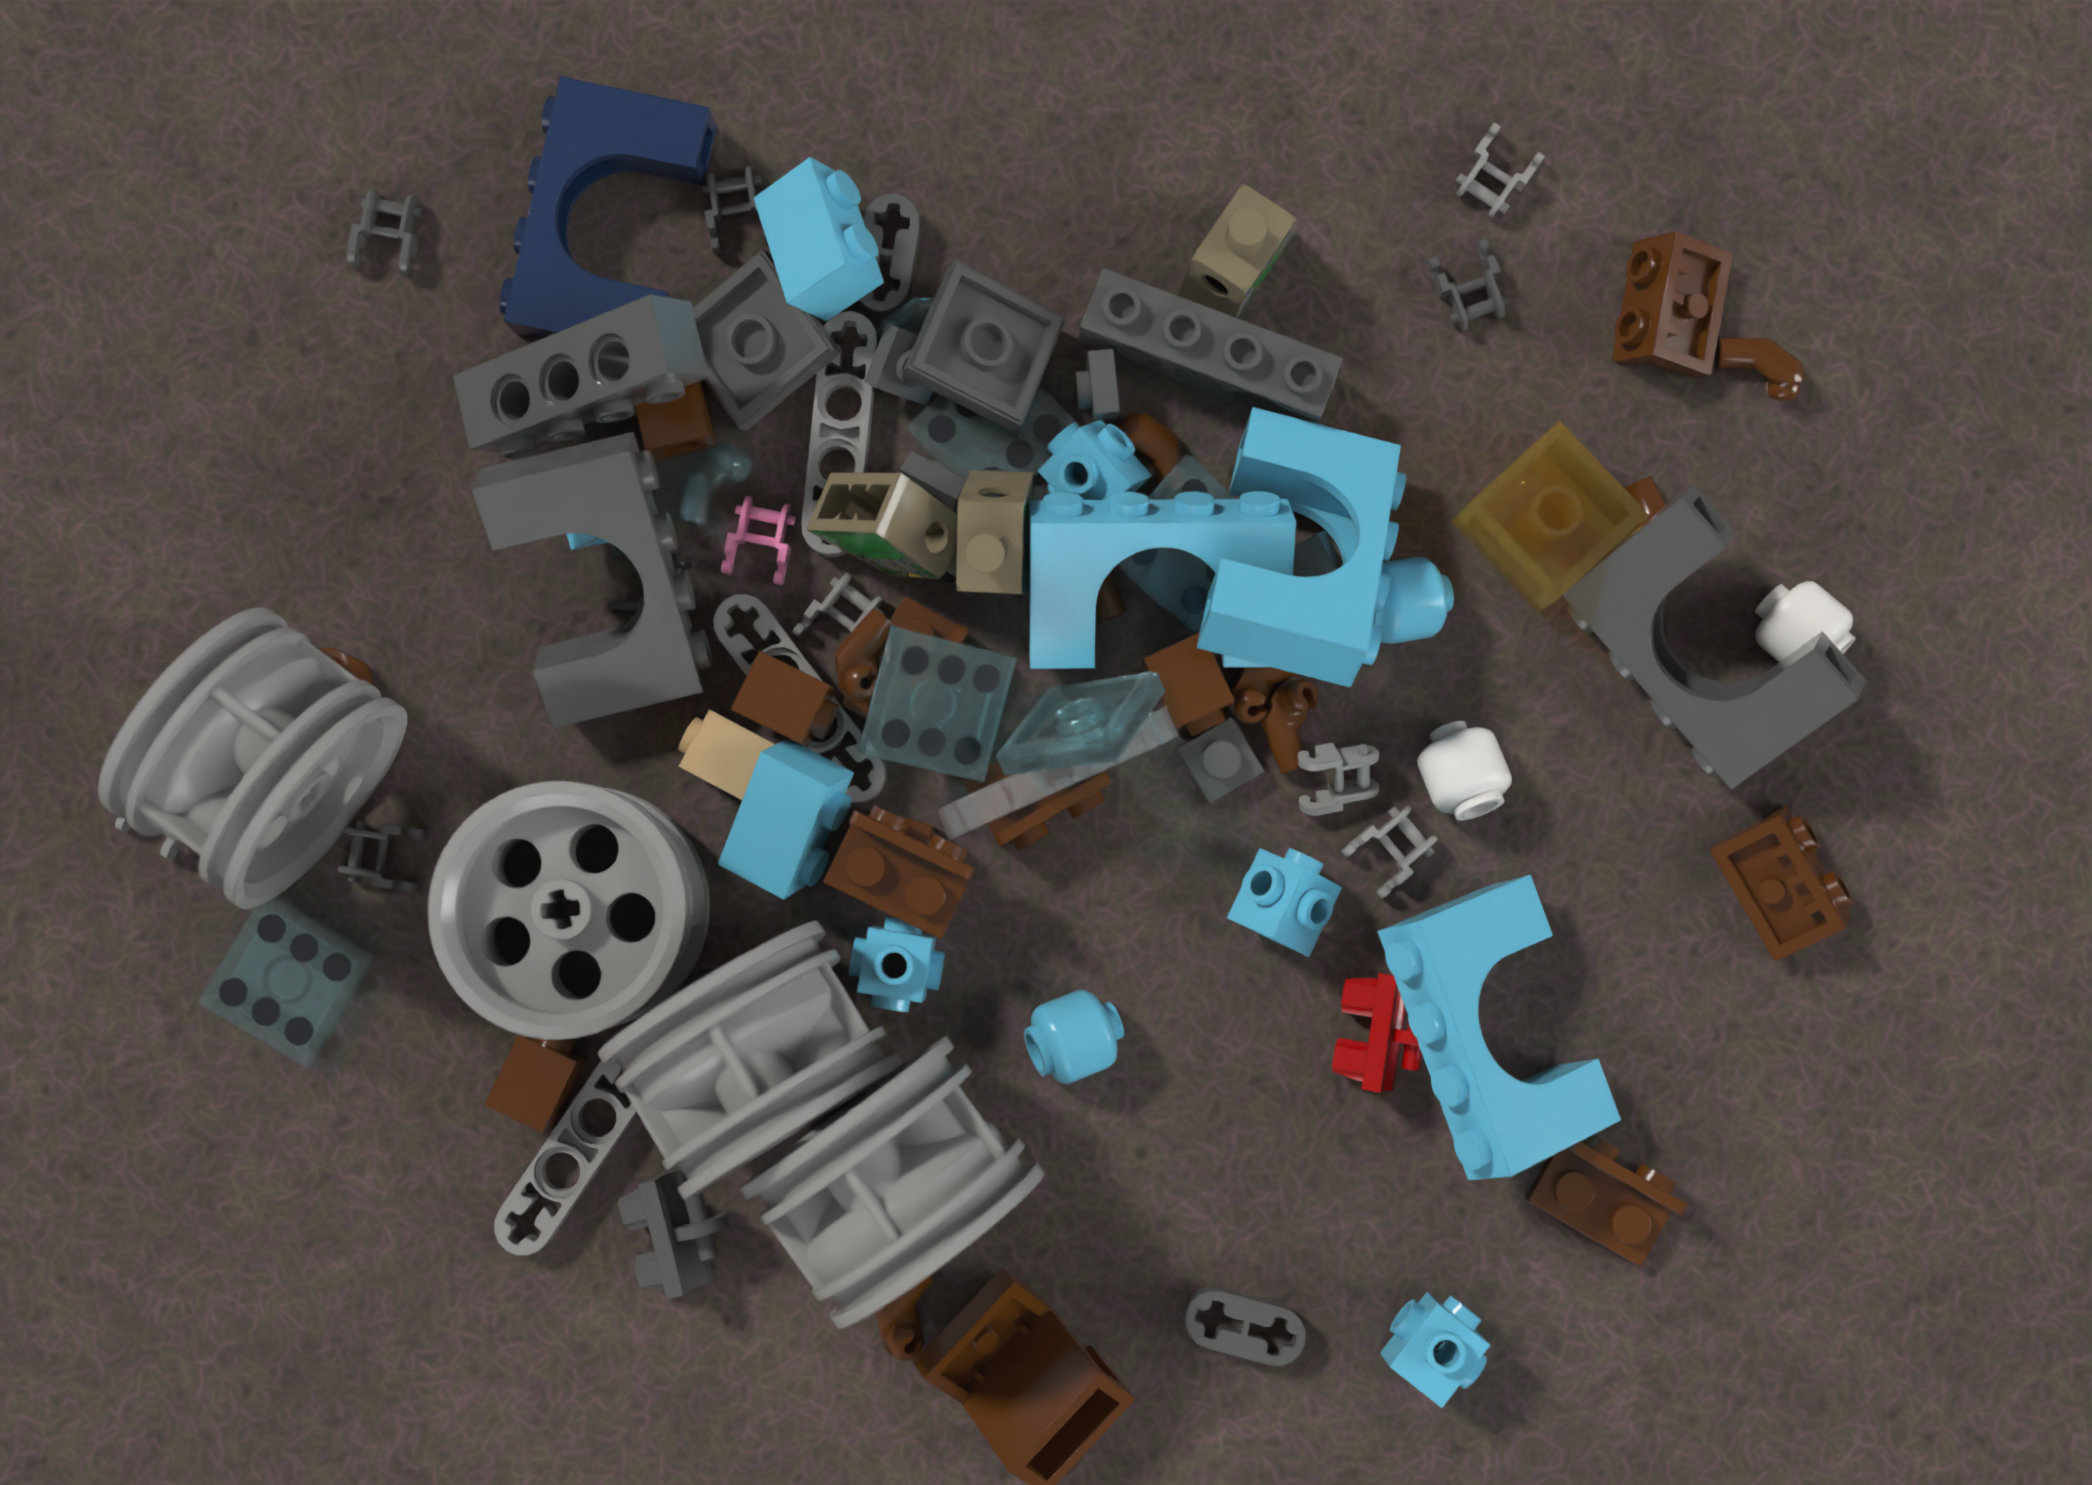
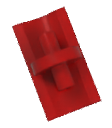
[1332,973,1422,1093]

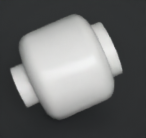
[1755,581,1855,663]
[1417,721,1512,821]

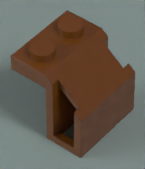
[913,1267,1136,1485]

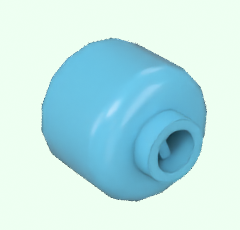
[1373,557,1454,644]
[1024,989,1124,1084]

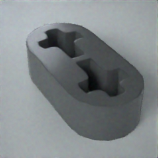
[858,194,921,316]
[1184,1286,1306,1366]

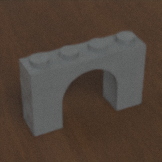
[471,432,713,728]
[1562,483,1866,789]

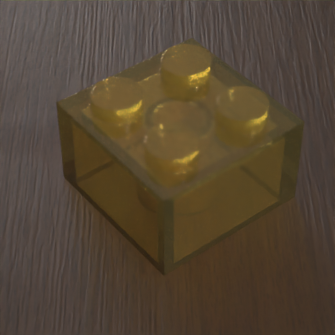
[1451,420,1649,613]

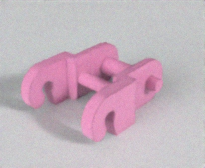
[721,496,796,586]

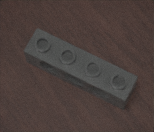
[1079,268,1343,424]
[453,294,708,460]

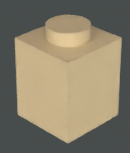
[678,709,775,800]

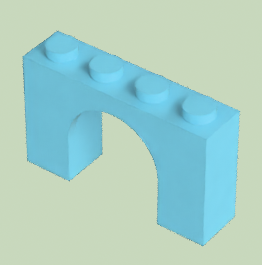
[1197,407,1406,687]
[1029,491,1296,669]
[1378,875,1621,1180]

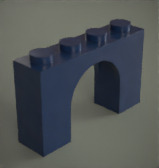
[499,76,717,340]

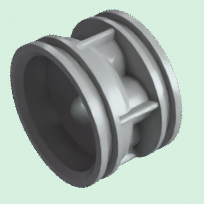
[98,607,407,909]
[428,781,710,1039]
[598,921,905,1200]
[739,1036,1044,1329]

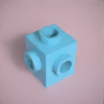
[1038,420,1152,500]
[1227,848,1342,957]
[849,916,945,1012]
[1380,1292,1490,1408]

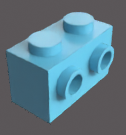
[753,157,884,322]
[718,739,854,900]

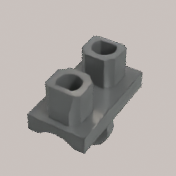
[618,1168,731,1299]

